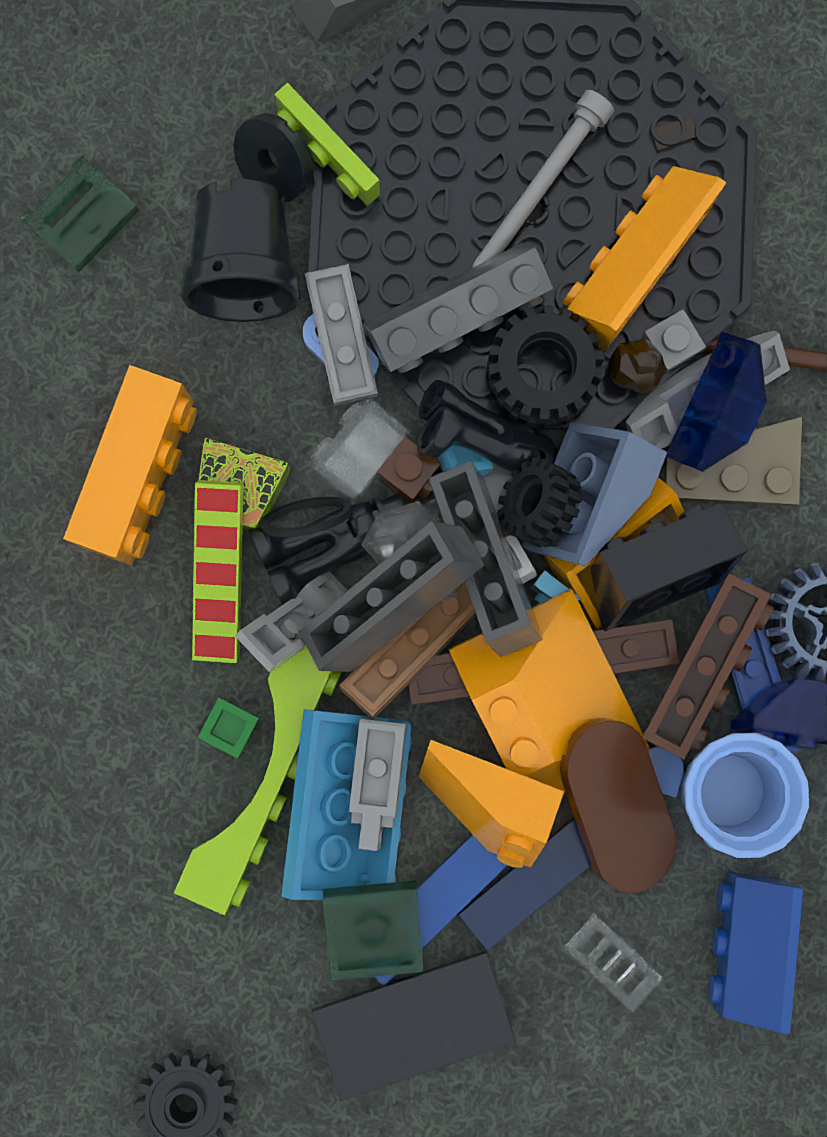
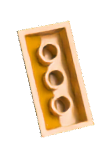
[562,166,726,352]

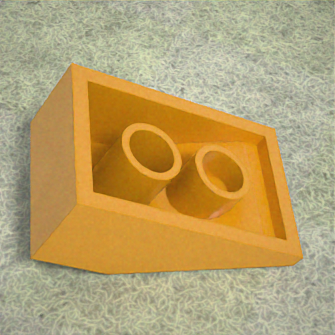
[419,740,564,868]

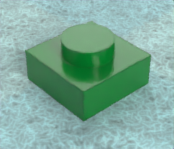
[198,697,260,759]

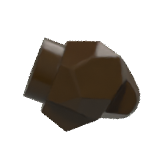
[608,339,666,393]

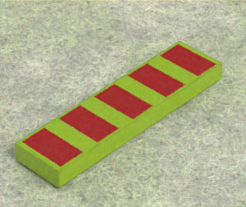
[192,480,244,663]

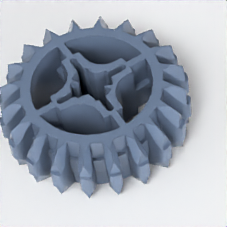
[764,563,827,684]

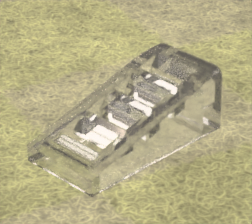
[564,914,665,1013]

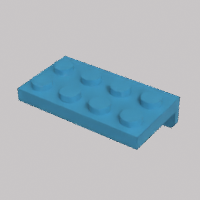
[281,709,411,904]

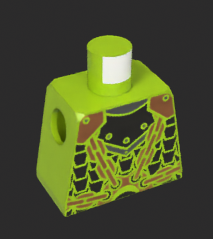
[199,438,291,530]

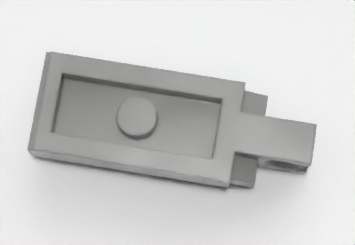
[349,719,408,851]

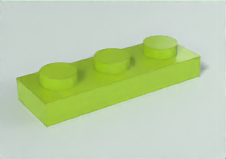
[274,83,380,206]

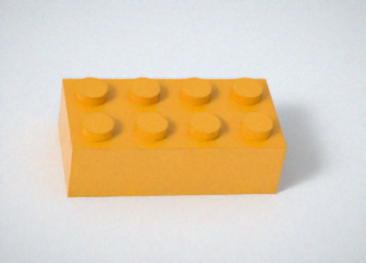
[63,365,197,566]

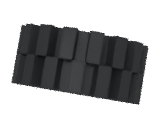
[497,457,582,548]

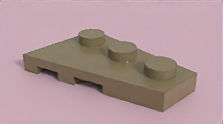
[664,417,802,507]

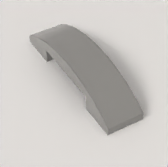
[625,331,790,449]
[235,571,348,672]

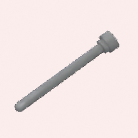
[472,90,614,268]

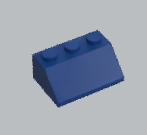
[708,872,803,1034]

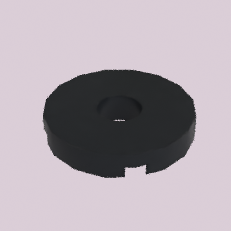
[233,113,313,203]

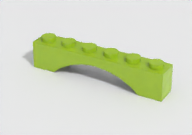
[174,647,342,916]

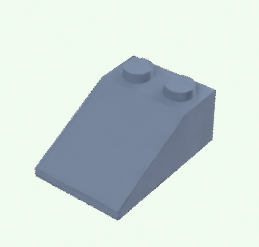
[522,422,667,566]

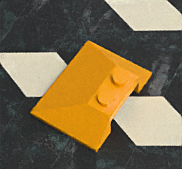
[449,588,651,792]

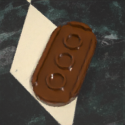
[560,718,676,893]

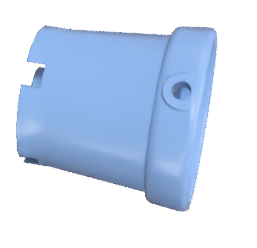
[680,733,809,858]

